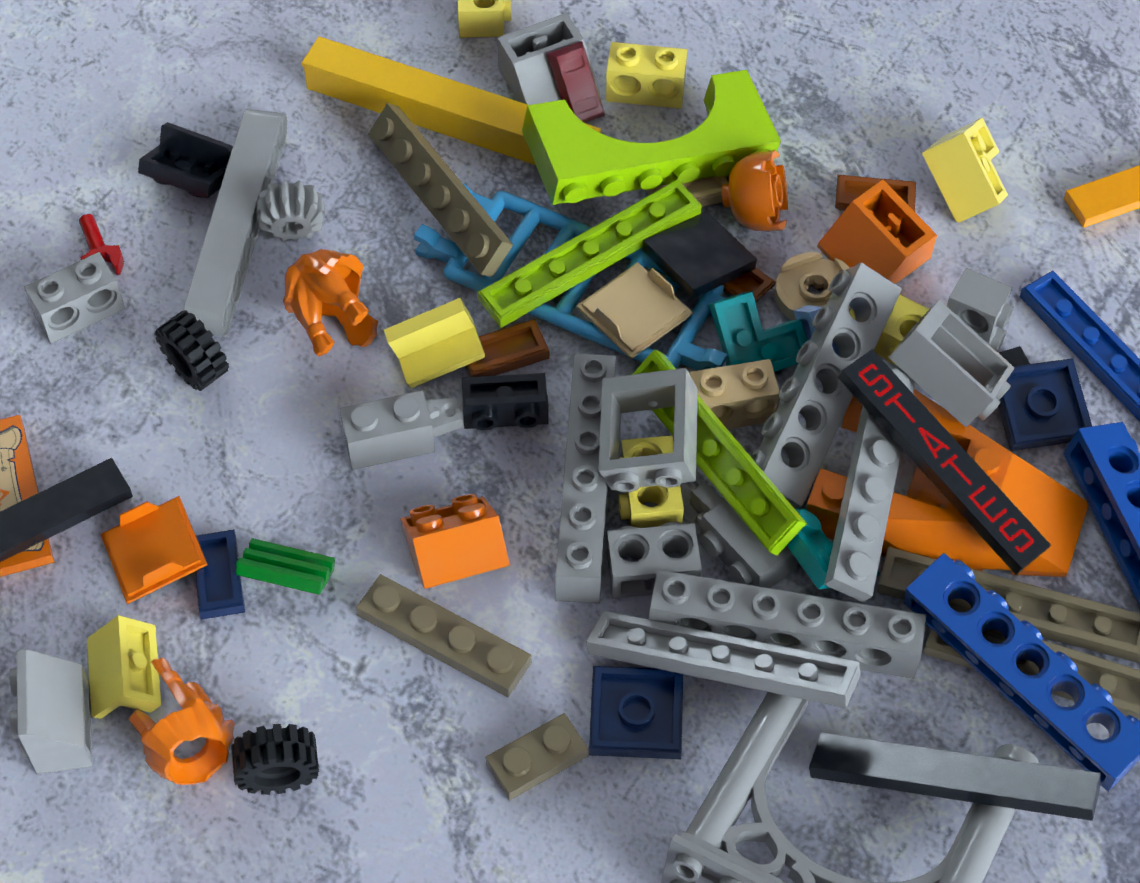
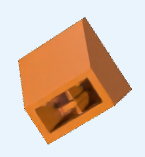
[817,180,937,284]
[400,494,510,589]

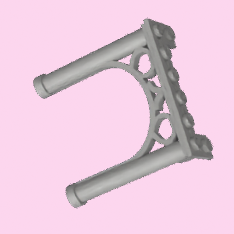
[661,645,1040,883]

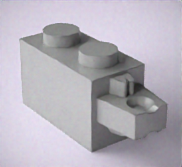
[339,390,463,470]
[690,482,798,588]

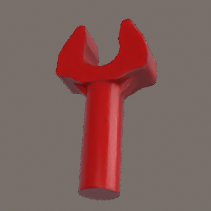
[79,214,124,275]

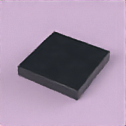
[642,211,757,299]

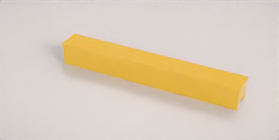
[301,36,601,165]

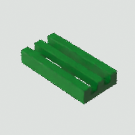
[236,538,335,595]

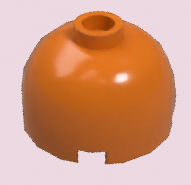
[722,150,788,232]

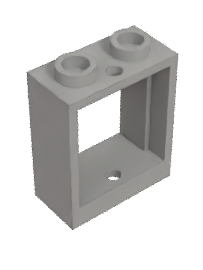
[889,300,1014,427]
[599,368,698,492]

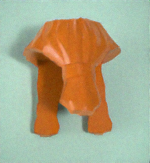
[283,249,378,357]
[129,658,235,785]

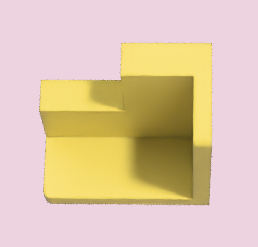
[922,118,1008,222]

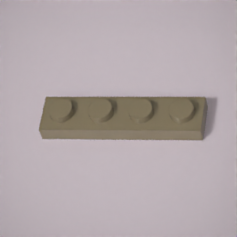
[356,574,532,697]

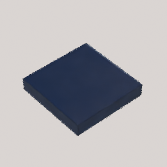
[998,358,1092,451]
[589,666,683,760]

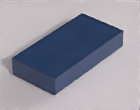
[195,529,245,620]

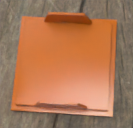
[101,496,208,604]

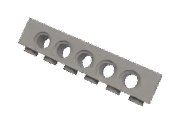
[750,262,902,509]
[556,353,616,604]
[649,570,926,679]

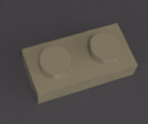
[485,713,589,801]

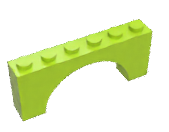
[522,69,781,205]

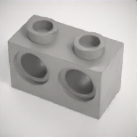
[24,252,125,344]
[947,268,1014,352]
[606,522,702,599]

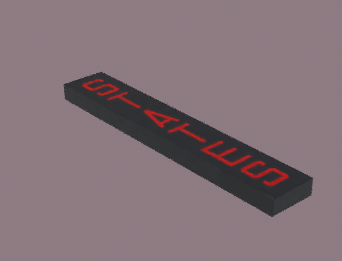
[837,349,1051,575]

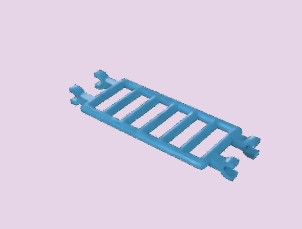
[414,184,727,371]

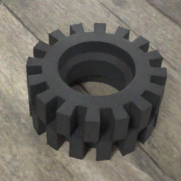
[154,310,229,391]
[231,724,319,795]

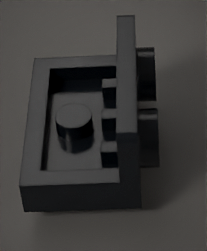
[138,122,233,198]
[461,373,549,430]

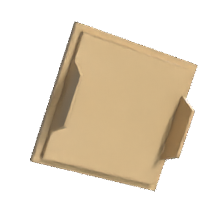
[576,262,693,359]

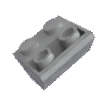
[497,13,600,105]
[9,649,93,774]

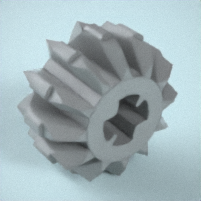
[256,180,325,242]

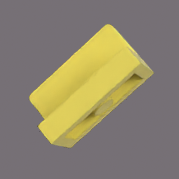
[384,298,485,388]
[87,615,161,719]

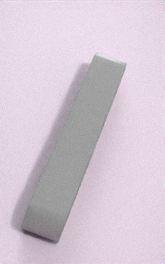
[183,109,287,337]

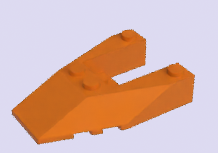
[806,389,1089,577]

